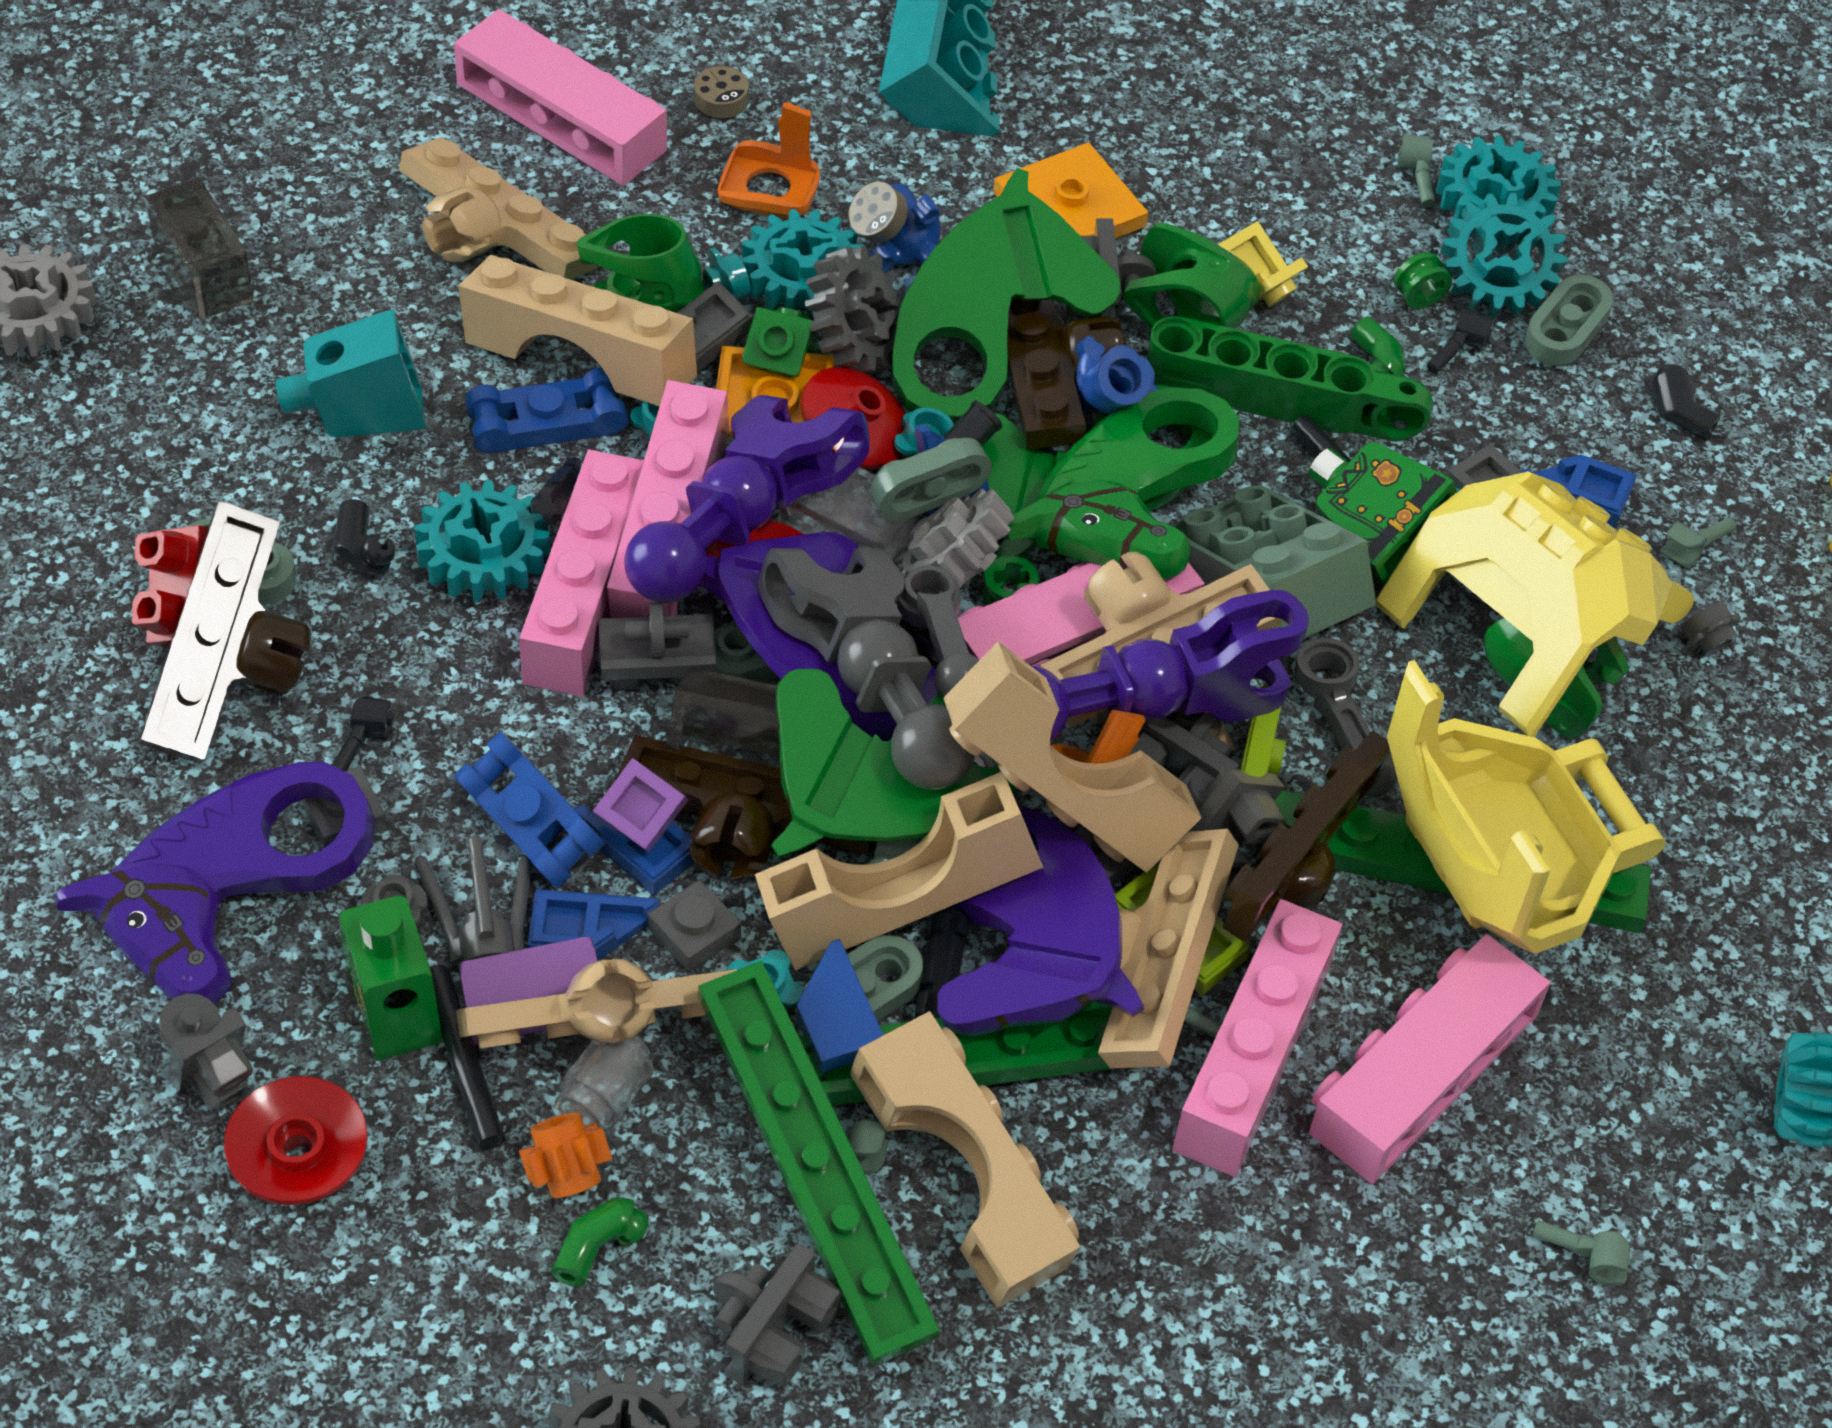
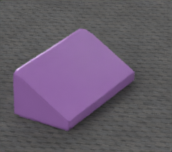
[458,937,597,1045]

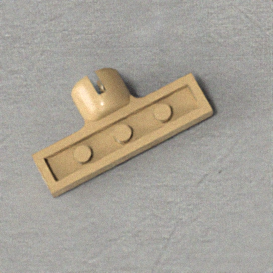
[399,137,601,280]
[1040,552,1283,728]
[1098,829,1239,1068]
[456,959,737,1048]

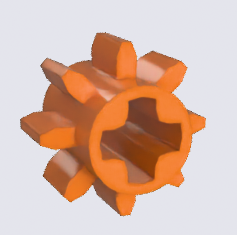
[519,1112,613,1198]

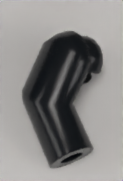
[1652,364,1721,440]
[334,499,395,575]

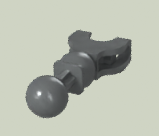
[758,548,975,790]

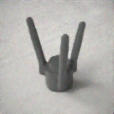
[415,835,532,967]

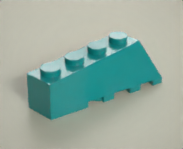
[878,0,1000,137]

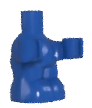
[868,184,941,272]
[1076,335,1158,414]

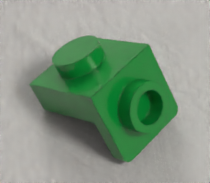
[742,307,821,378]

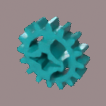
[1436,136,1561,220]
[1440,192,1567,318]
[741,209,865,318]
[414,480,551,602]

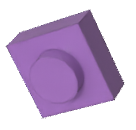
[593,758,688,853]

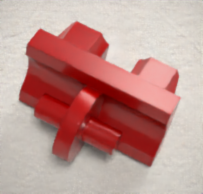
[132,525,208,646]

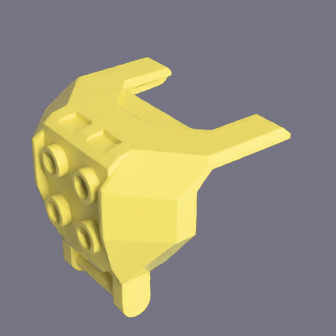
[1375,471,1694,737]
[1387,660,1666,954]

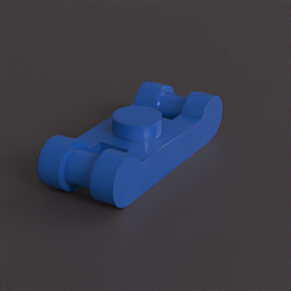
[464,367,629,453]
[453,730,606,889]

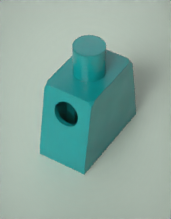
[275,309,426,438]

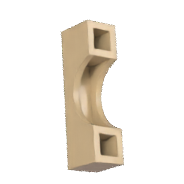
[458,255,697,406]
[943,641,1201,873]
[755,772,1043,971]
[850,1011,1081,1309]

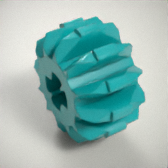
[1773,1031,1832,1149]

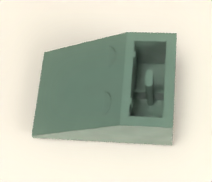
[1170,485,1376,639]

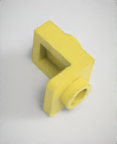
[1218,221,1308,307]

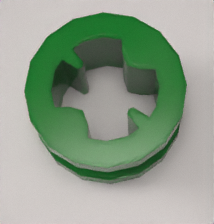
[1394,252,1452,309]
[982,555,1039,606]

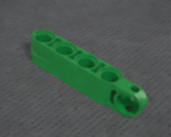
[1146,316,1433,442]

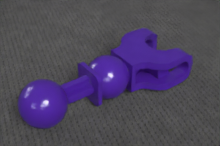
[624,395,870,603]
[1030,590,1309,742]

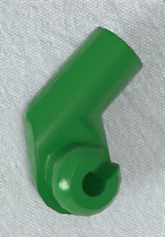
[1350,316,1405,376]
[551,1197,648,1287]

